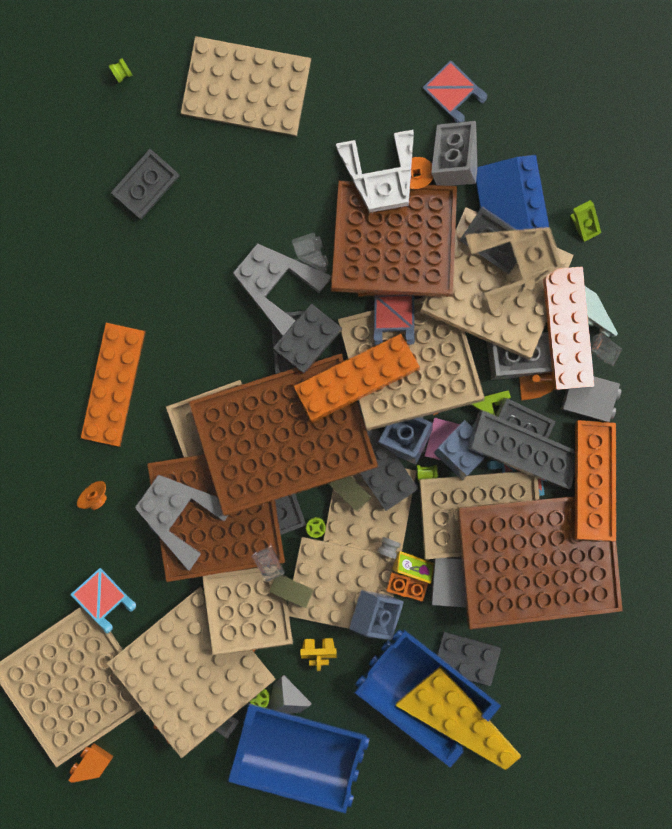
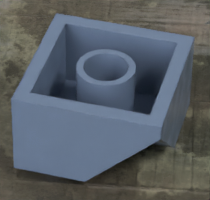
[379,417,433,465]
[434,420,486,481]
[349,590,404,640]

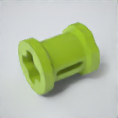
[416,465,438,483]

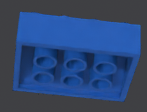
[476,155,549,230]

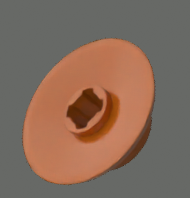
[410,157,433,189]
[77,481,107,510]

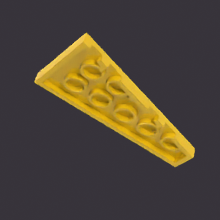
[396,666,521,770]

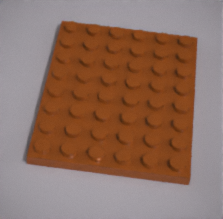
[189,354,378,516]
[457,496,622,629]

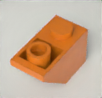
[68,743,113,783]

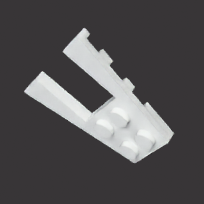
[336,130,414,213]

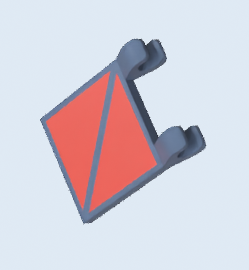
[423,60,487,123]
[374,295,415,346]

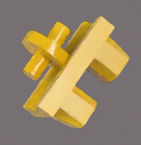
[301,638,337,671]

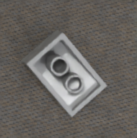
[431,121,477,186]
[487,332,552,380]

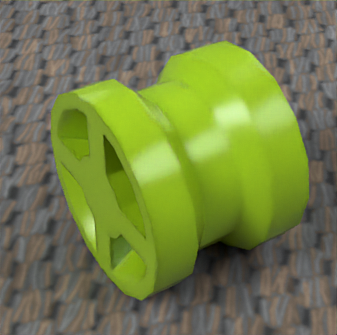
[109,58,132,83]
[306,517,326,538]
[249,689,270,707]

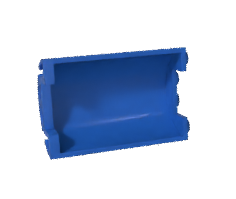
[355,629,501,768]
[228,703,369,813]

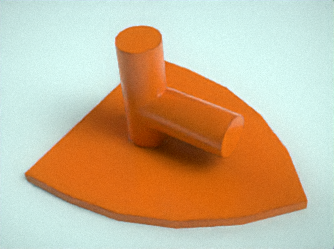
[519,372,554,400]

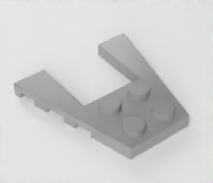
[233,244,332,337]
[135,475,228,570]

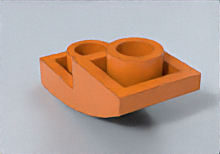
[386,572,428,601]

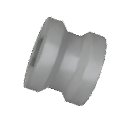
[377,537,401,559]

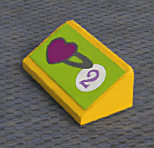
[392,551,434,584]

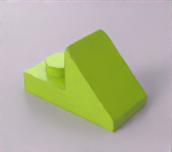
[570,200,601,242]
[470,390,511,415]

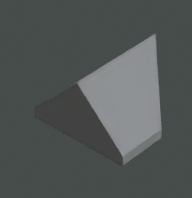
[269,675,311,714]

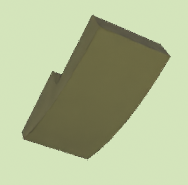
[269,573,314,608]

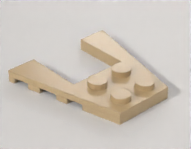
[465,227,562,312]

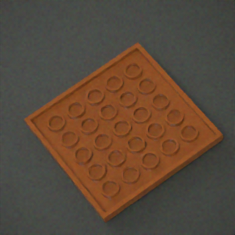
[332,181,457,297]
[148,454,285,582]

